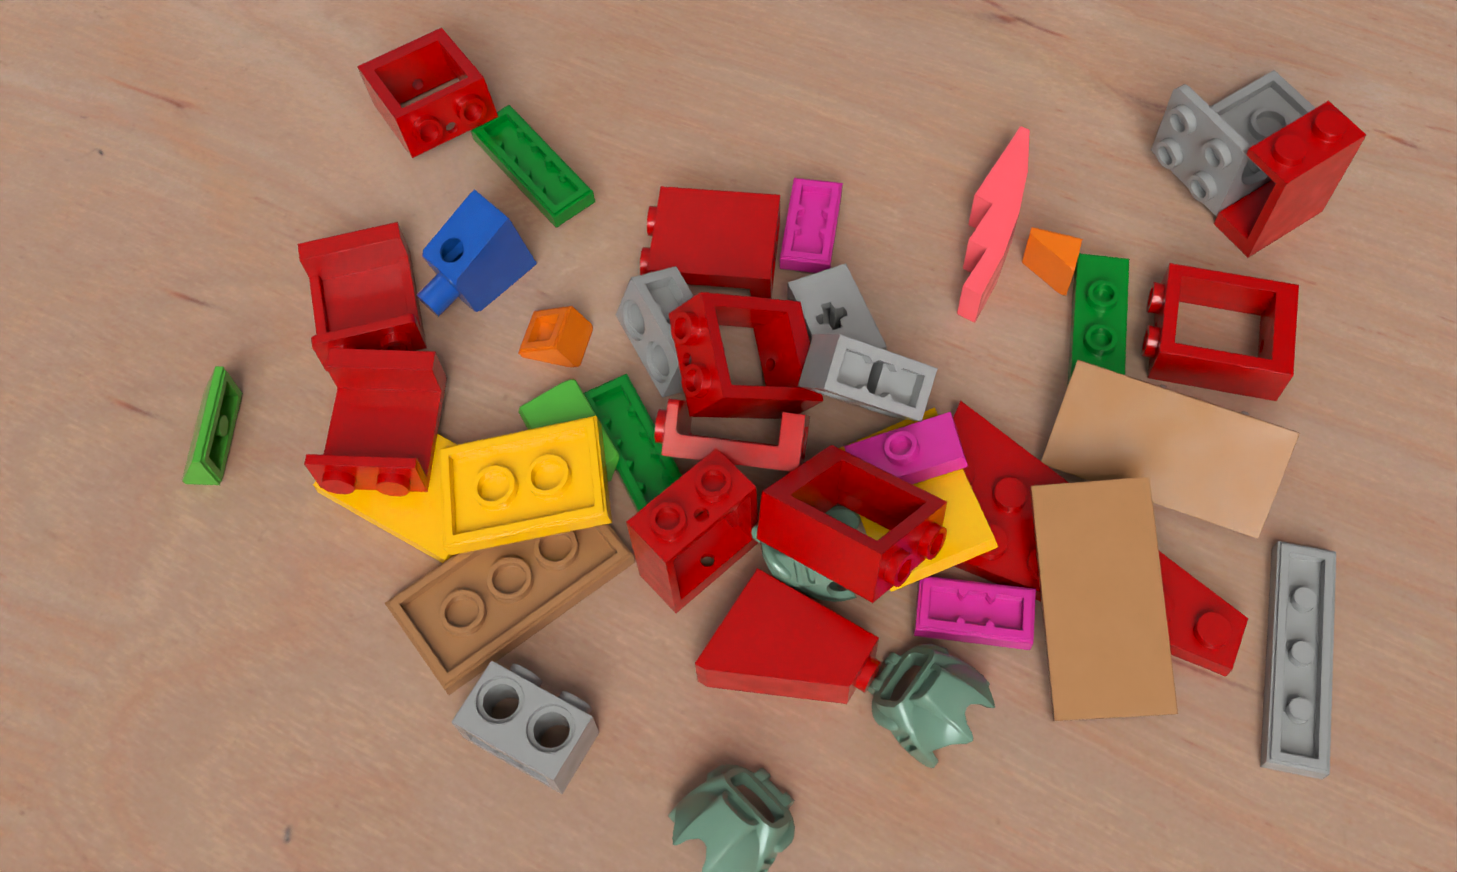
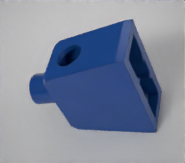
[416,189,537,317]

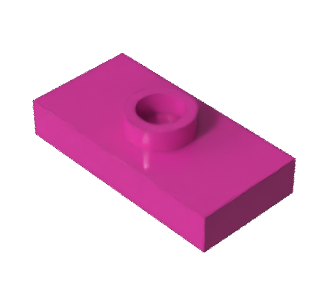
[780,178,843,273]
[844,411,968,484]
[914,576,1036,650]

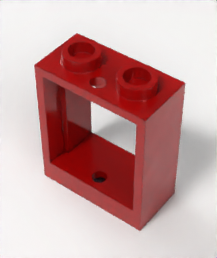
[357,28,498,158]
[1141,263,1299,401]
[669,292,824,419]
[756,445,947,603]
[626,448,759,613]

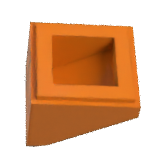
[1022,227,1083,296]
[518,306,593,367]

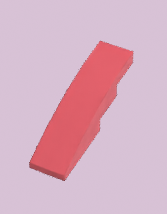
[957,126,1030,323]

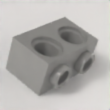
[616,266,725,398]
[798,334,938,422]
[452,660,599,794]

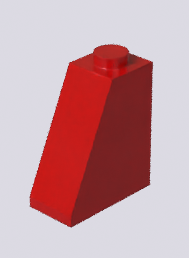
[695,568,882,704]

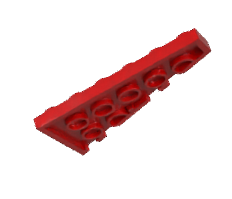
[953,401,1249,677]

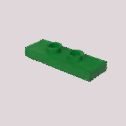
[471,105,595,228]
[1067,253,1130,387]
[583,374,682,512]

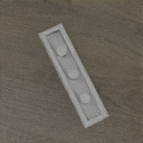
[1260,541,1336,779]

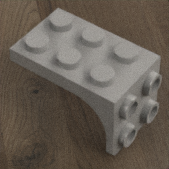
[1151,70,1315,216]

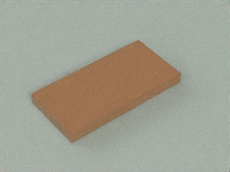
[1041,359,1300,539]
[1030,477,1178,721]
[385,524,635,695]

